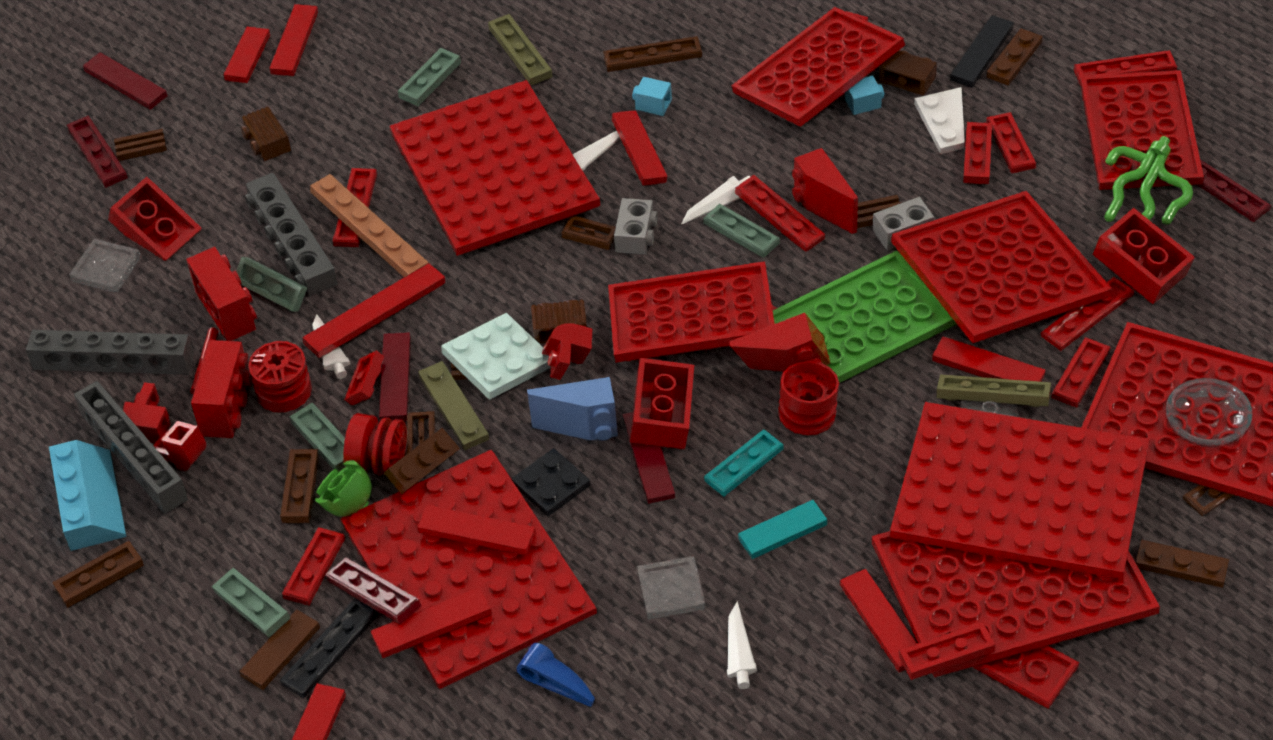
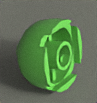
[315,460,372,517]

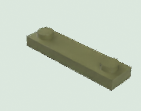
[488,14,553,85]
[418,361,489,450]
[937,375,1051,407]

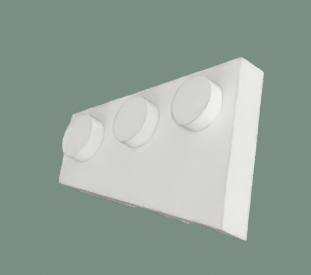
[914,87,965,154]

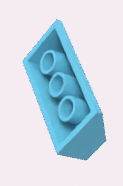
[49,440,127,551]

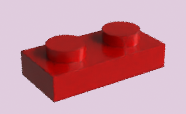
[344,350,384,405]

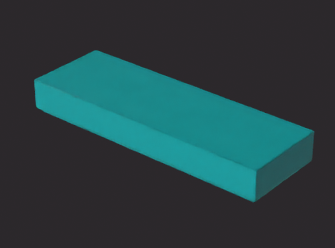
[704,429,784,497]
[738,500,827,559]

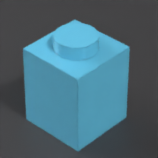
[845,75,884,115]
[632,77,672,116]

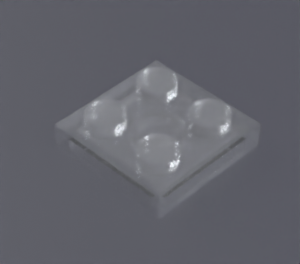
[69,239,141,293]
[637,556,705,620]

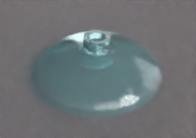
[1165,378,1252,447]

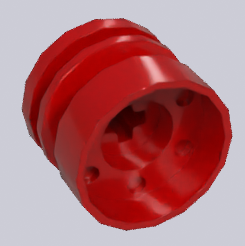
[248,341,312,412]
[778,361,839,435]
[343,413,407,476]

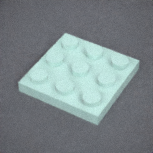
[442,313,551,400]

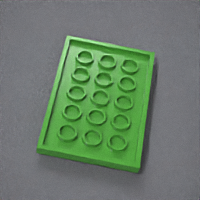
[773,251,956,383]

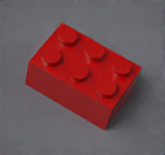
[1092,208,1195,304]
[186,246,257,341]
[191,340,253,438]
[630,358,694,449]

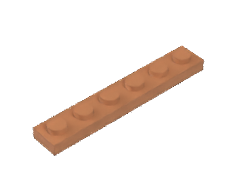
[310,174,429,277]

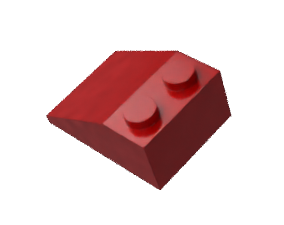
[792,148,858,234]
[108,177,202,261]
[729,313,831,371]

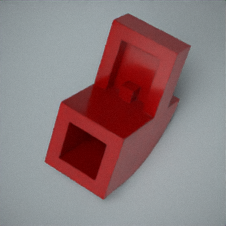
[542,323,592,380]
[123,382,171,443]
[153,421,206,471]

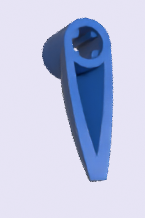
[516,643,595,707]

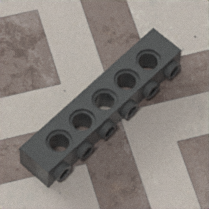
[244,173,338,297]
[26,330,194,375]
[74,381,188,514]

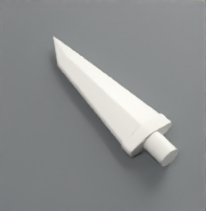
[573,131,620,171]
[681,176,750,224]
[312,314,350,379]
[727,601,757,689]

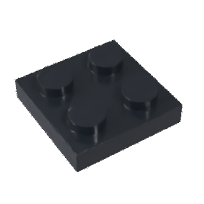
[511,448,591,517]

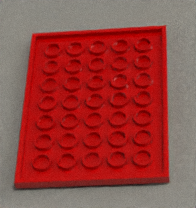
[389,80,601,256]
[1081,322,1273,506]
[890,402,1150,579]
[340,449,597,690]
[872,531,1160,678]

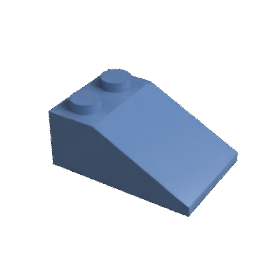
[527,377,618,440]

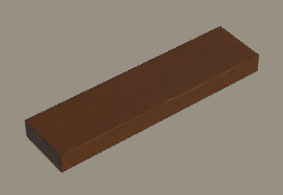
[603,36,702,72]

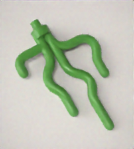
[1104,136,1193,225]

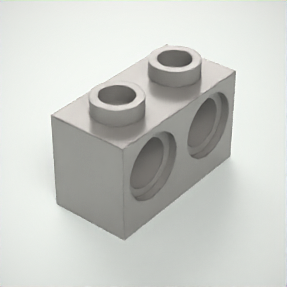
[873,197,934,251]
[614,198,657,254]

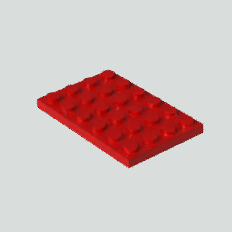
[731,7,905,127]
[1080,70,1204,190]
[608,261,775,363]

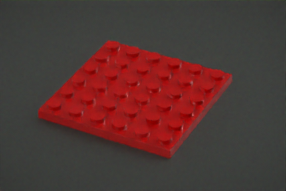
[891,191,1112,343]

